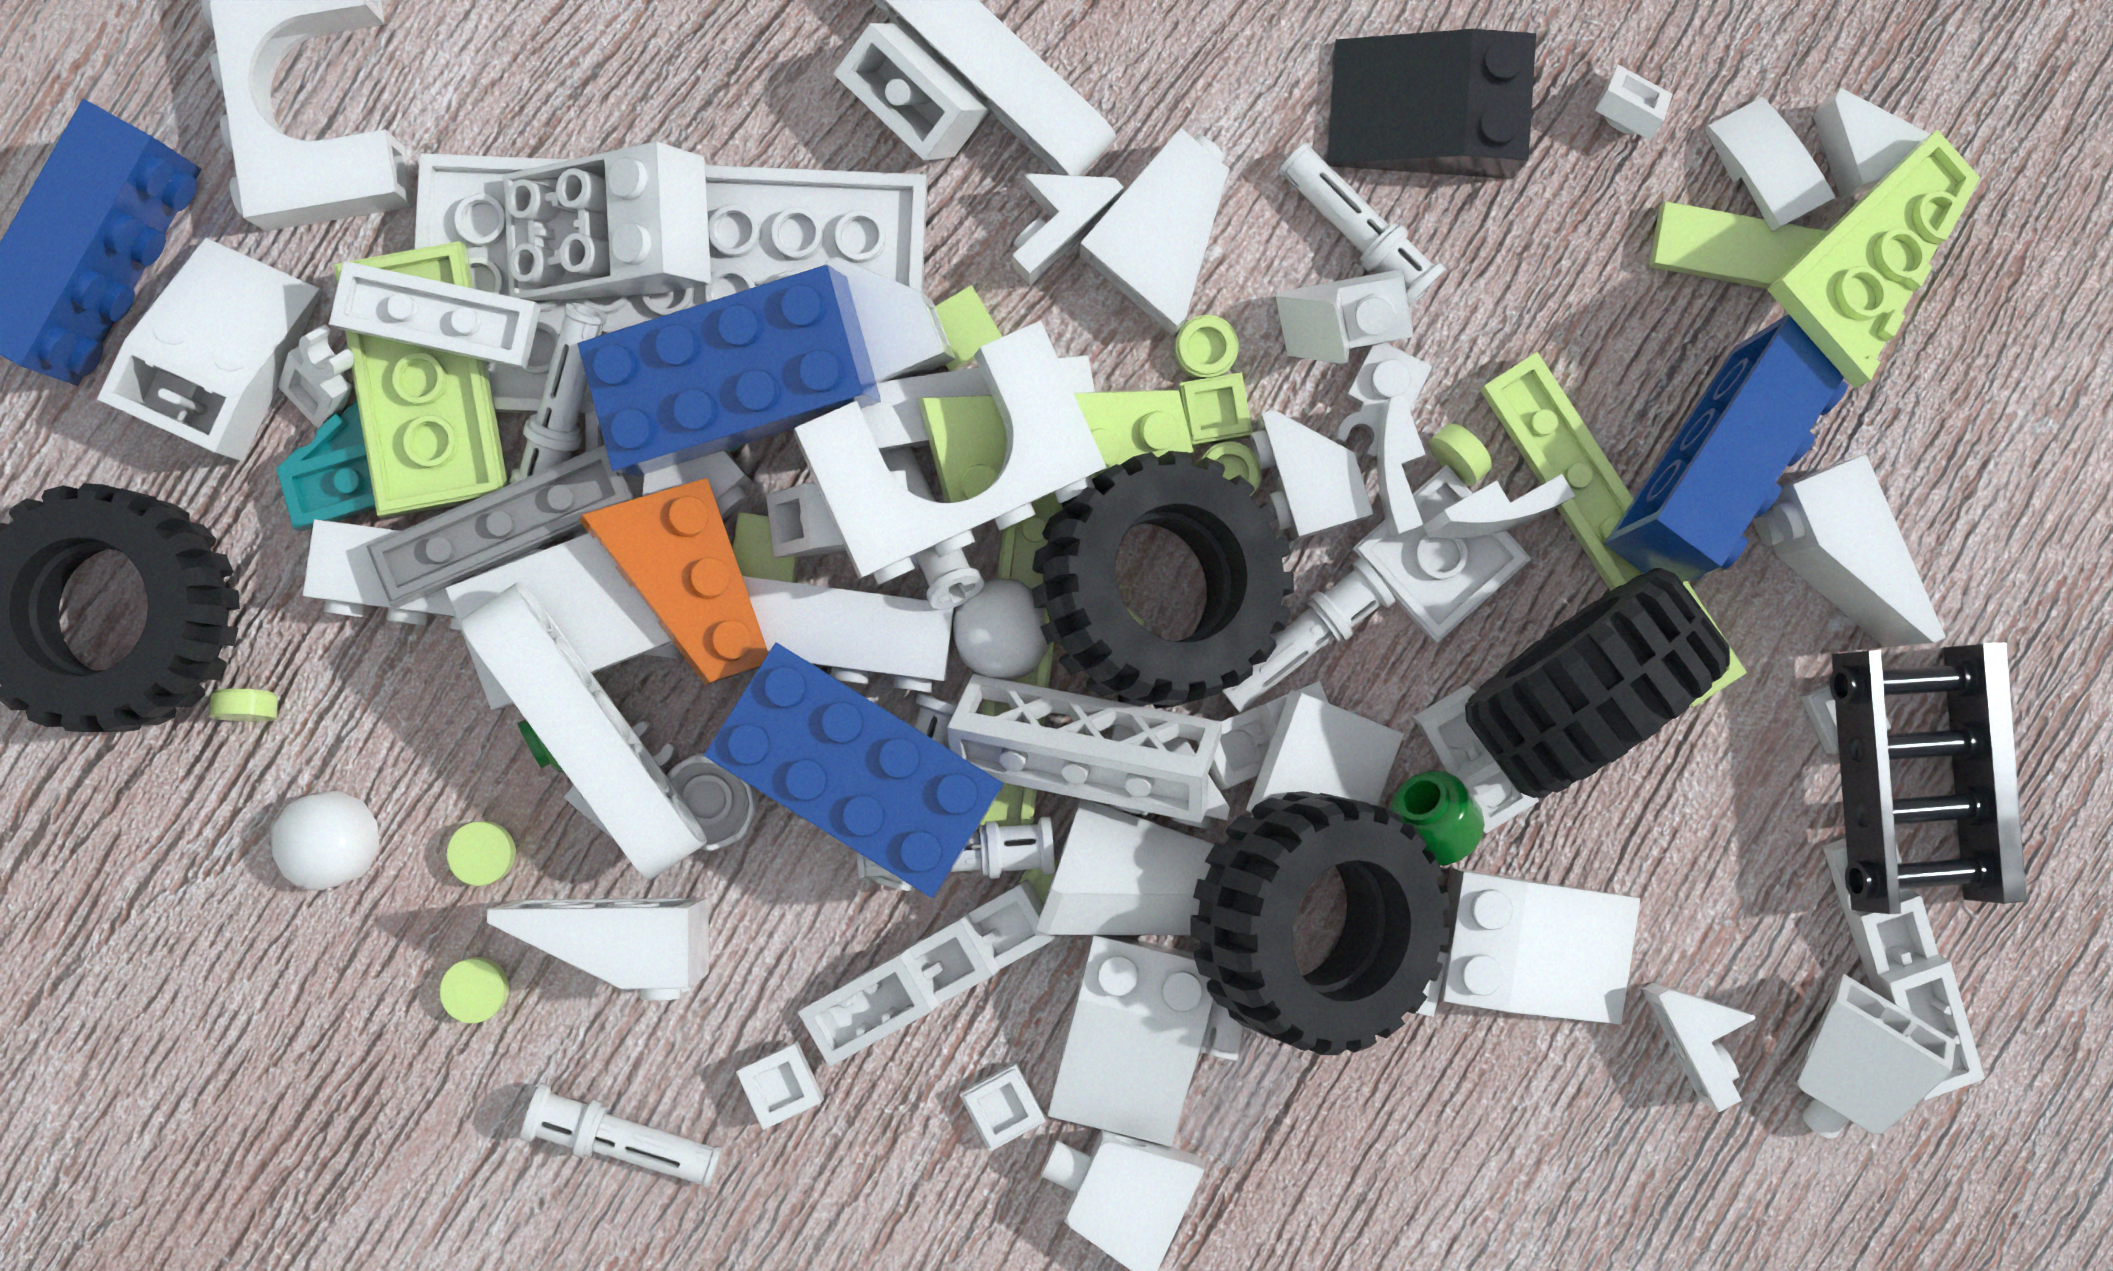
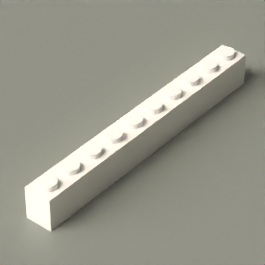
[303,519,955,693]

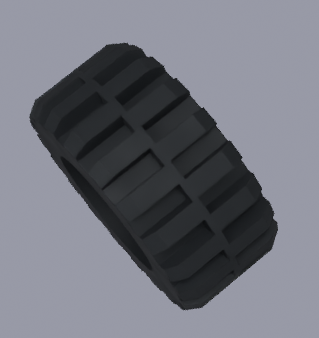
[1032,451,1294,709]
[0,483,240,732]
[1465,568,1730,798]
[1190,791,1450,1055]

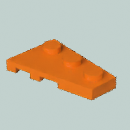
[579,478,768,685]

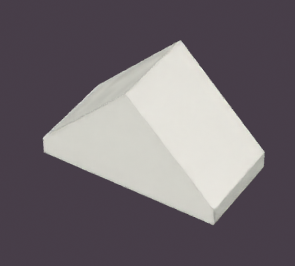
[1813,88,1955,199]

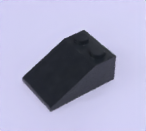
[1326,29,1536,179]

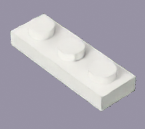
[329,261,541,370]

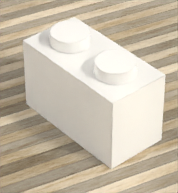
[833,23,991,161]

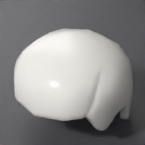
[952,577,1050,681]
[666,753,758,851]
[271,791,379,890]

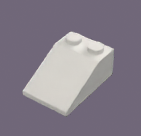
[1753,454,1946,648]
[1439,867,1641,1025]
[487,897,709,1001]
[1047,935,1213,1146]

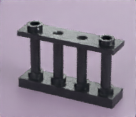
[1830,643,2027,914]

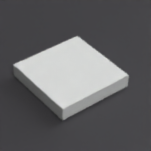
[1350,465,1531,644]
[1246,689,1404,813]

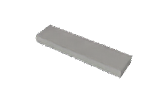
[366,445,634,608]

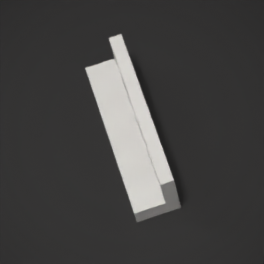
[947,674,1222,823]

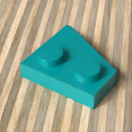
[276,400,376,531]

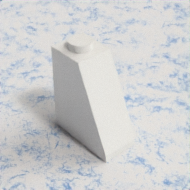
[1080,128,1229,337]
[1036,798,1214,935]

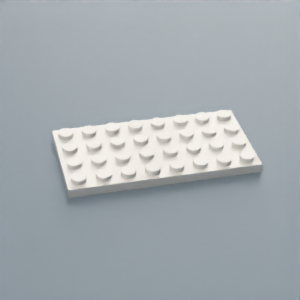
[414,153,928,416]

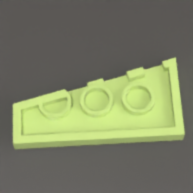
[1767,130,1980,389]
[917,389,1194,503]

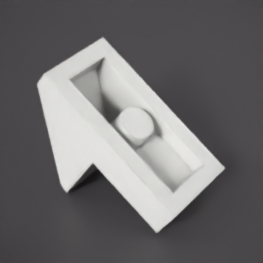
[1012,174,1124,286]
[1276,269,1413,364]
[1641,982,1756,1112]

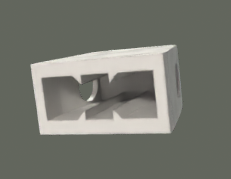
[1796,974,1956,1139]
[1040,1130,1205,1271]

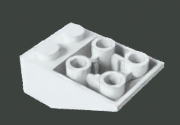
[503,141,711,301]
[97,237,323,462]

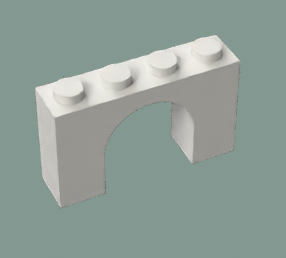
[201,0,414,232]
[794,320,1107,585]

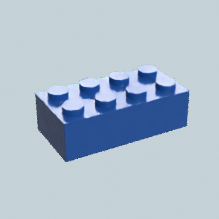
[0,99,202,386]
[577,264,881,476]
[1604,314,1848,583]
[703,642,1004,898]

